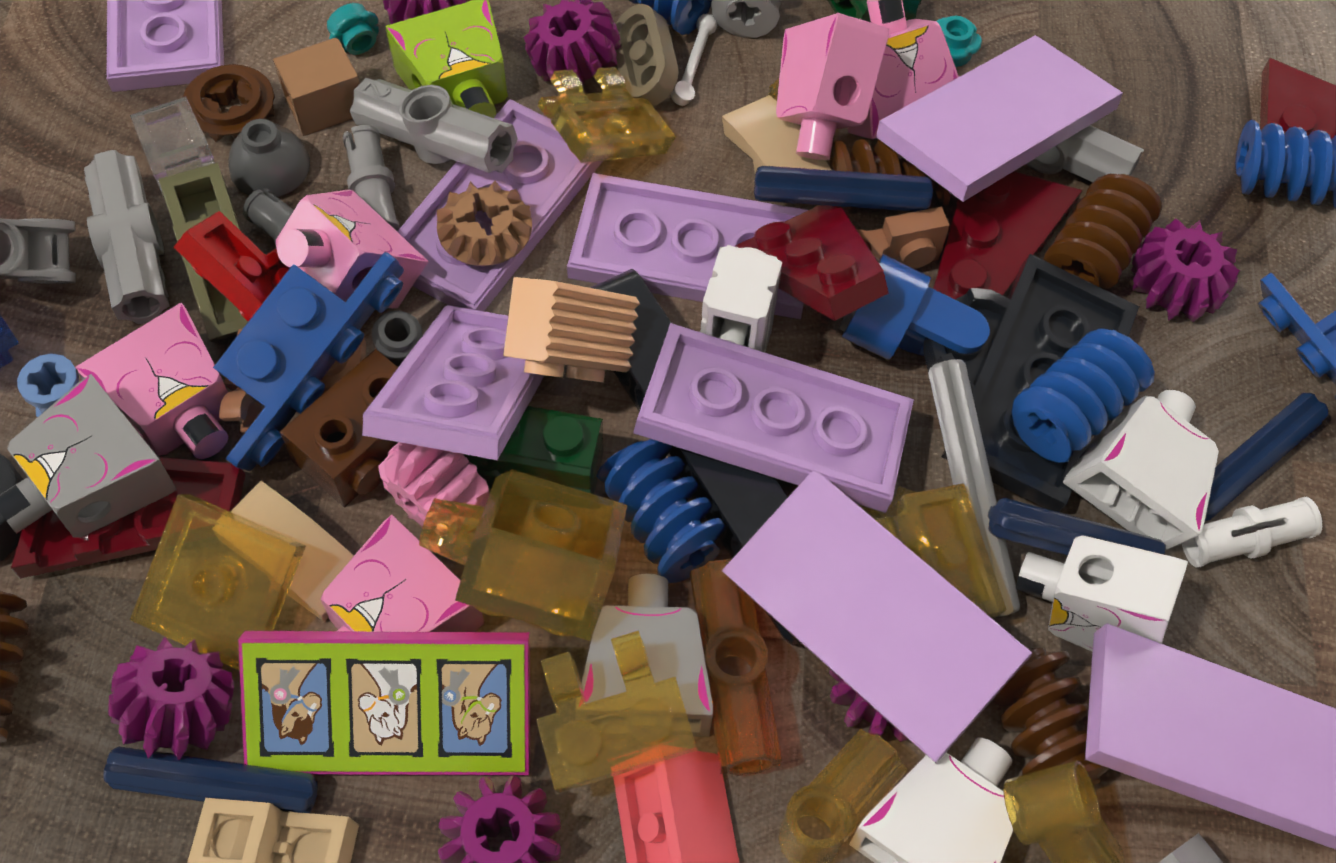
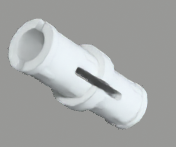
[1182,496,1322,567]

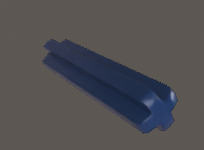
[754,166,933,212]
[1205,393,1329,521]
[987,498,1166,555]
[103,746,318,813]

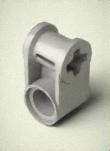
[0,218,76,284]

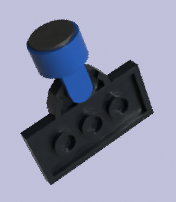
[839,254,1140,512]

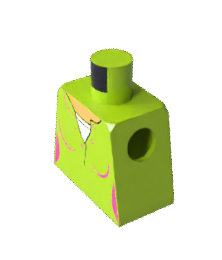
[385,0,508,118]

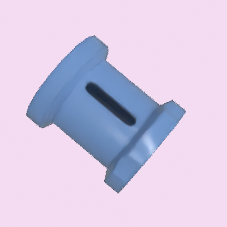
[17,354,79,417]

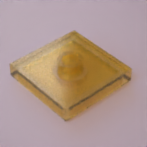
[130,494,306,671]

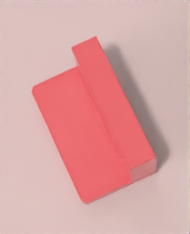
[612,746,740,863]

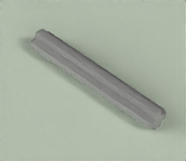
[928,359,1020,618]

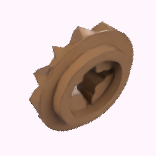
[437,180,532,266]

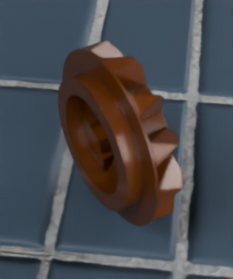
[182,64,275,143]

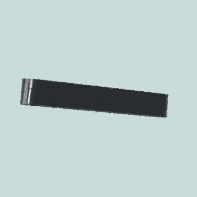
[590,269,799,646]

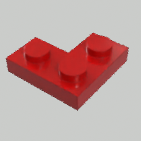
[173,211,291,322]

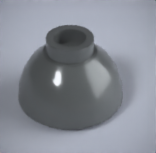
[228,119,310,197]

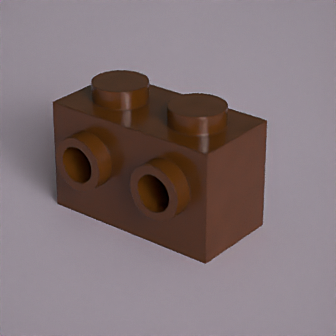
[280,349,398,507]

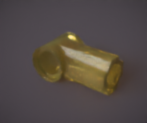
[778,729,907,863]
[1003,760,1125,863]

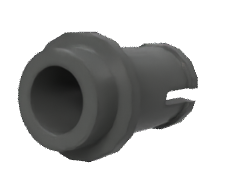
[243,188,294,245]
[372,310,423,367]

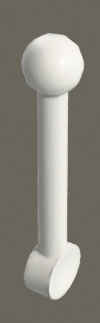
[671,13,717,106]

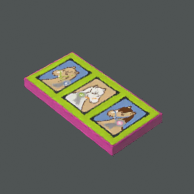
[238,631,530,775]

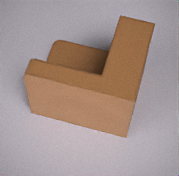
[273,38,360,136]

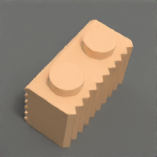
[503,277,640,382]

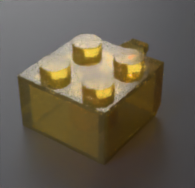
[419,470,627,641]

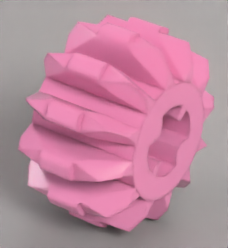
[378,442,491,541]

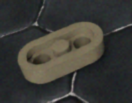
[616,4,679,107]

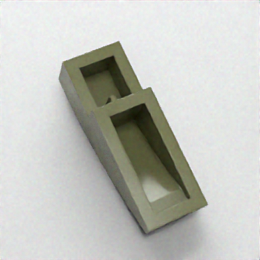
[159,162,248,343]

